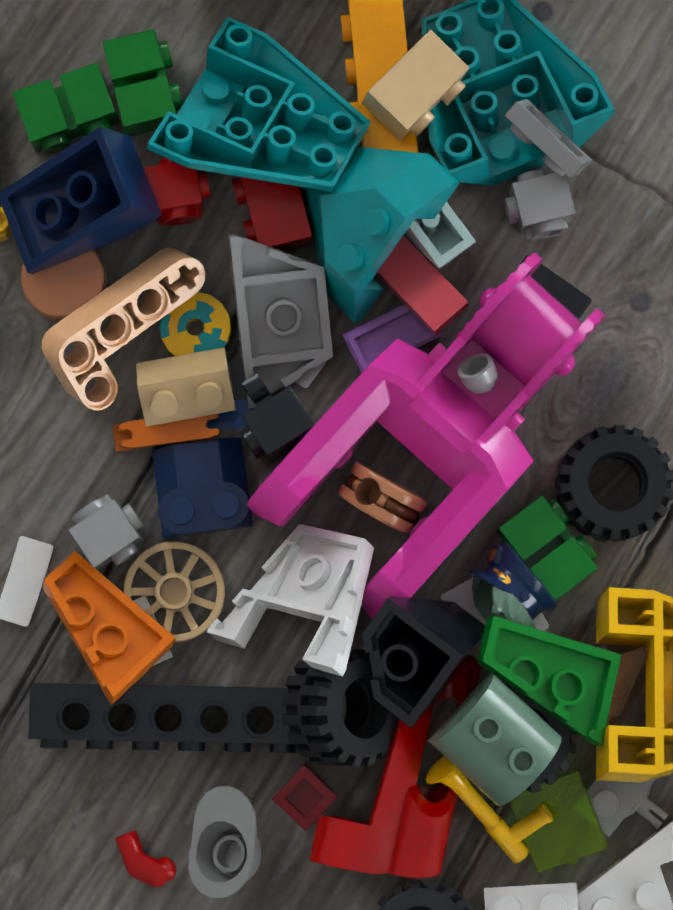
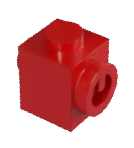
[143,158,211,227]

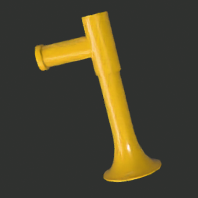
[425,756,554,864]

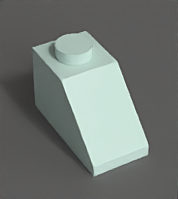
[405,202,476,270]

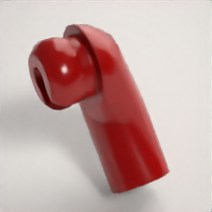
[115,830,176,887]

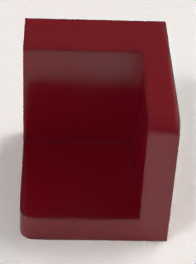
[272,763,338,831]

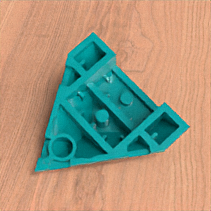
[299,147,460,323]

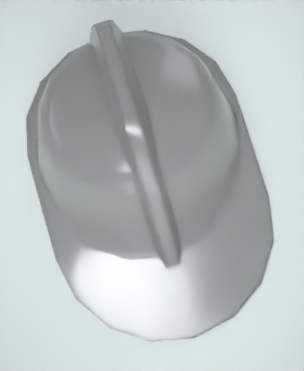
[188,786,262,899]

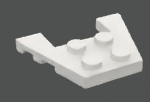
[207,524,374,677]
[578,820,673,910]

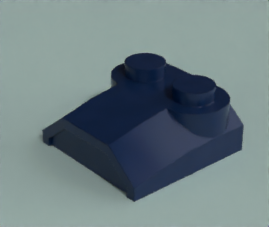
[152,437,253,539]

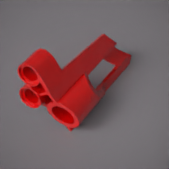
[309,658,481,878]

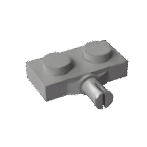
[573,779,669,837]

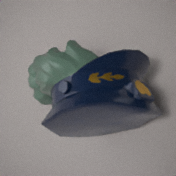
[469,541,556,629]

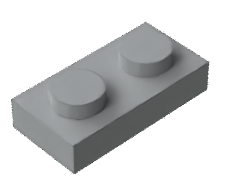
[505,99,592,177]

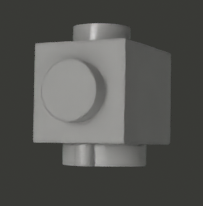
[504,170,576,240]
[69,494,144,570]

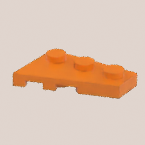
[42,551,175,706]

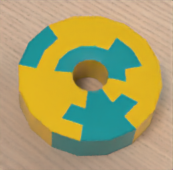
[159,292,232,356]

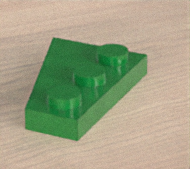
[477,616,622,746]

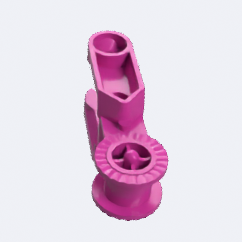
[246,251,607,620]

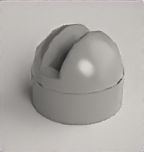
[457,353,498,395]

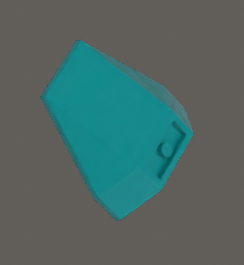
[421,0,615,186]
[147,16,371,192]

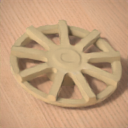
[123,541,225,643]

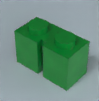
[102,29,183,137]
[12,62,119,153]
[496,495,598,601]

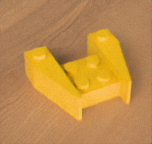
[596,587,673,783]

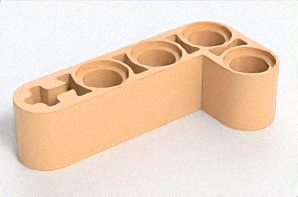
[41,248,206,410]

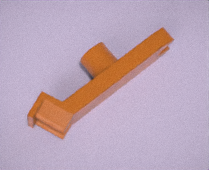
[112,414,221,452]

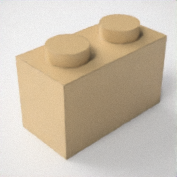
[362,30,470,141]
[136,347,236,427]

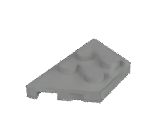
[228,234,333,409]

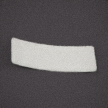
[0,536,53,627]

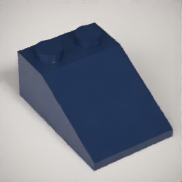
[0,127,162,274]

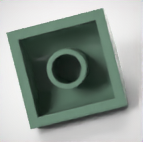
[428,673,562,806]

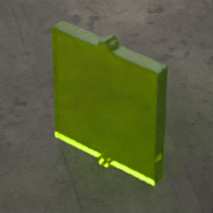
[510,771,609,873]

